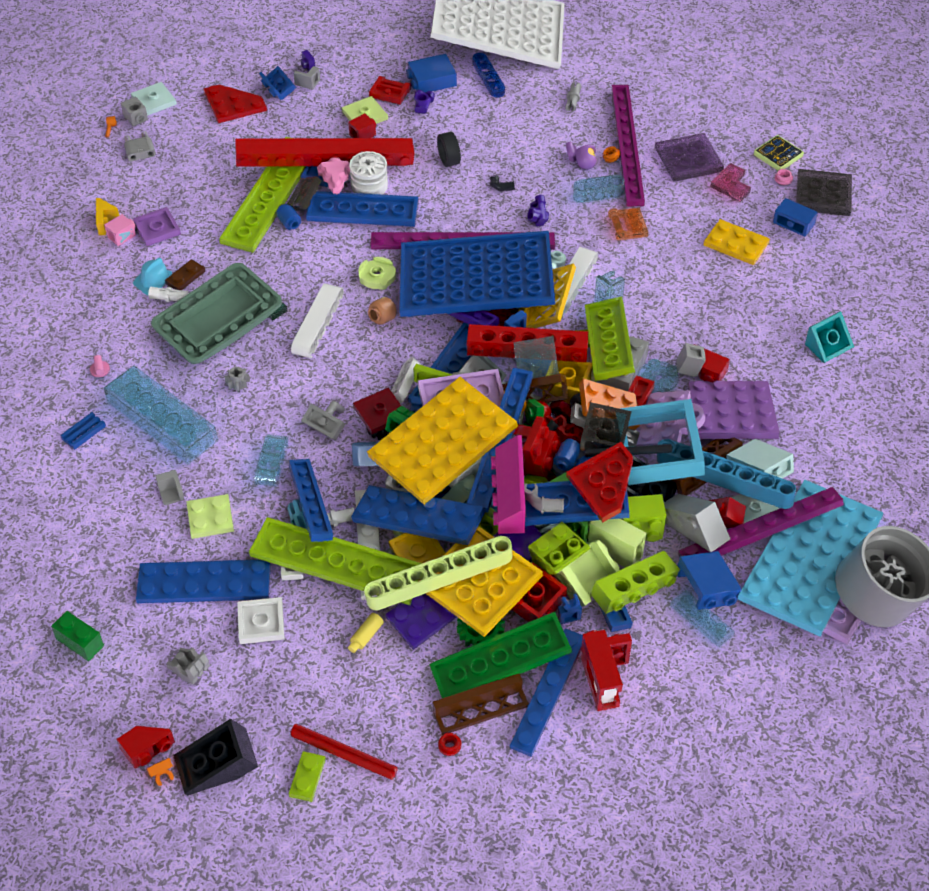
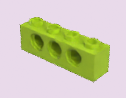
[590,551,680,614]

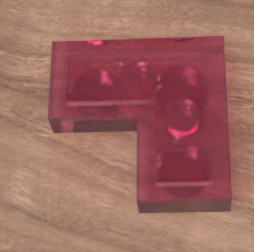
[710,163,751,202]

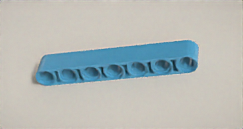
[657,439,796,509]

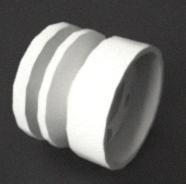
[349,151,388,194]

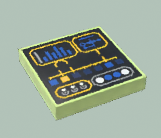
[753,135,804,171]

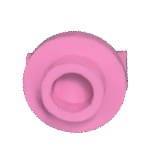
[90,355,110,378]

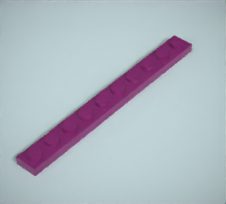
[611,85,645,207]
[371,232,555,250]

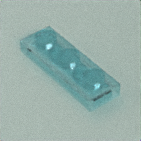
[670,590,735,648]

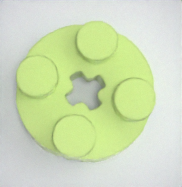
[358,257,396,290]

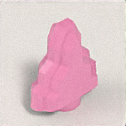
[317,158,350,195]

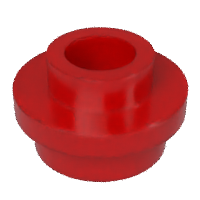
[438,733,462,756]

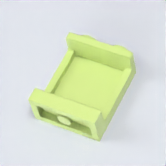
[554,540,620,606]

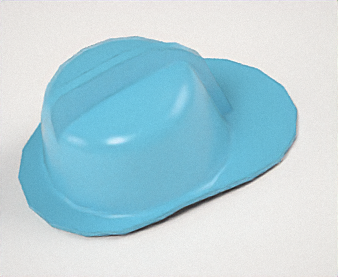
[133,258,172,295]

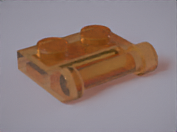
[608,207,649,241]

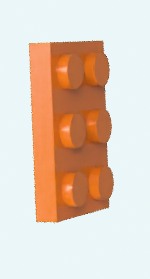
[579,379,640,430]

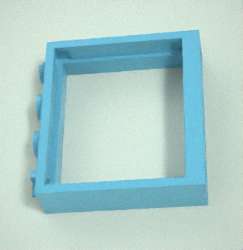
[614,399,705,485]

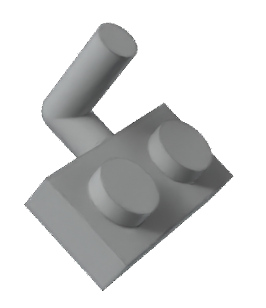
[301,401,346,441]

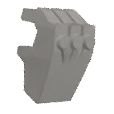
[166,647,210,684]

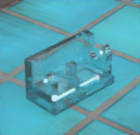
[594,271,625,302]

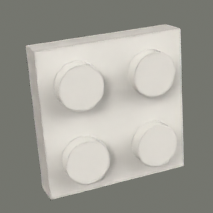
[237,597,285,644]

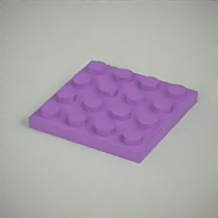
[688,381,780,439]

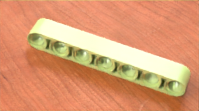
[364,536,513,610]

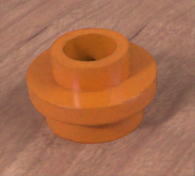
[603,146,620,163]

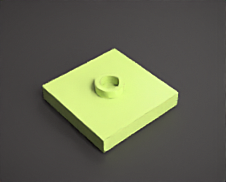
[342,96,388,124]

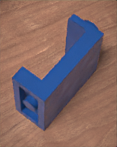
[677,551,742,610]

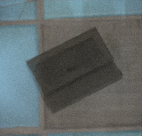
[287,176,322,211]

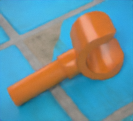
[105,116,117,137]

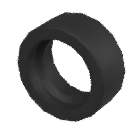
[437,131,461,167]

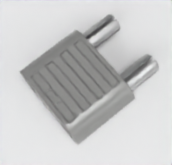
[124,131,156,162]

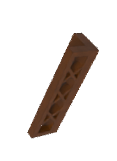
[502,374,569,404]
[671,437,743,496]
[432,674,529,735]

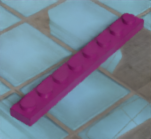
[678,487,844,557]

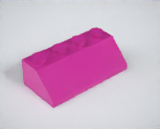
[491,435,526,534]

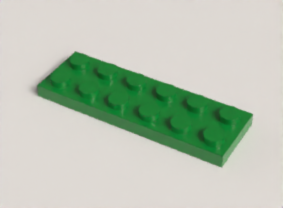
[429,612,572,698]

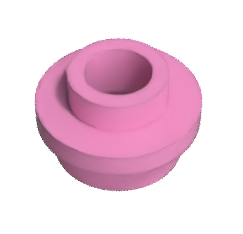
[775,169,793,185]

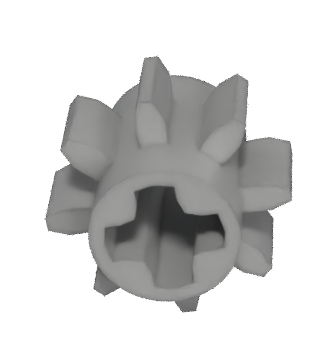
[224,367,250,391]

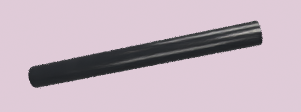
[585,444,672,458]

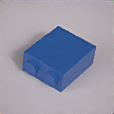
[406,53,457,92]

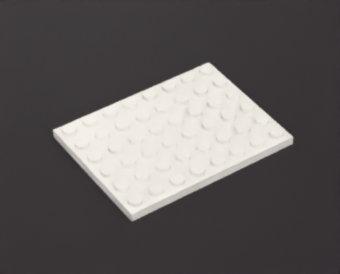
[430,0,565,69]

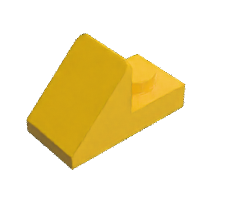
[96,198,120,235]

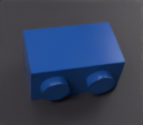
[773,198,818,237]

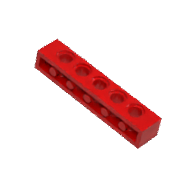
[467,324,589,363]

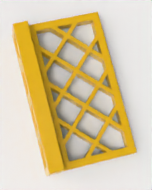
[519,263,576,328]

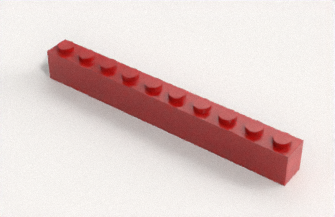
[235,138,415,167]

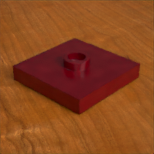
[353,387,401,434]

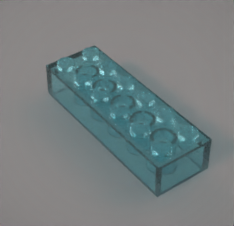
[103,365,218,465]

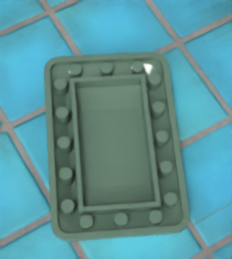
[151,263,282,364]

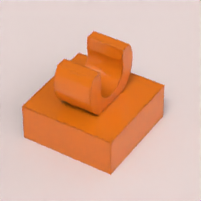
[146,758,174,786]

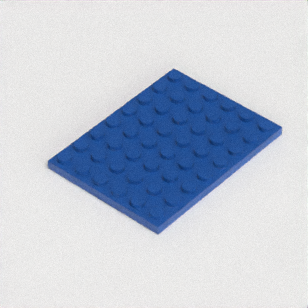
[400,231,555,317]

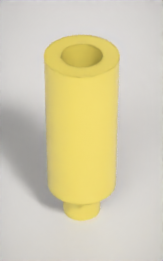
[348,613,384,653]

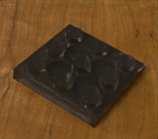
[796,169,852,216]

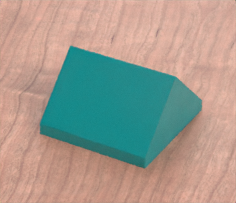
[805,311,854,363]

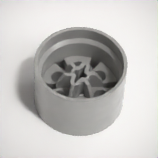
[835,526,929,627]

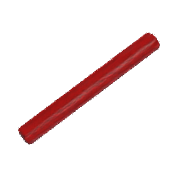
[290,724,398,780]

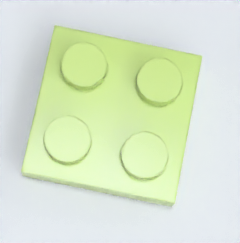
[186,494,234,539]

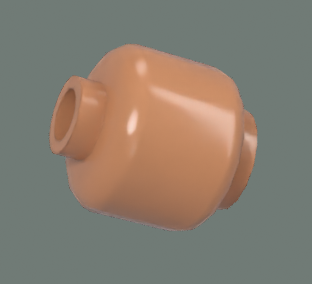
[368,297,397,325]

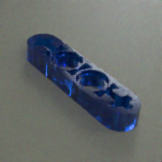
[472,53,505,98]

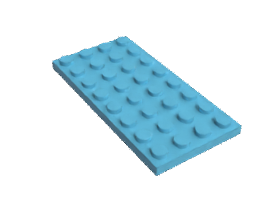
[738,480,884,637]

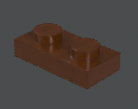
[165,259,205,290]

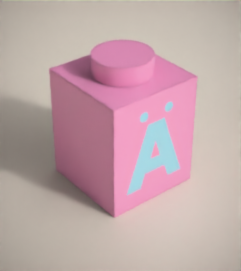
[104,214,136,246]

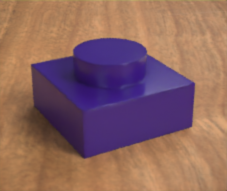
[300,50,315,72]

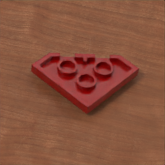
[203,84,267,123]
[566,442,633,523]

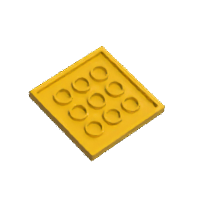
[417,526,543,637]

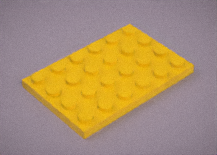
[367,377,518,505]

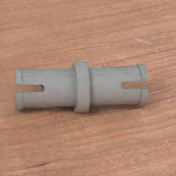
[565,82,581,111]

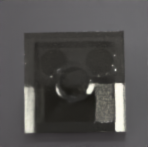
[580,402,632,451]

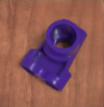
[414,90,435,114]
[527,194,549,226]

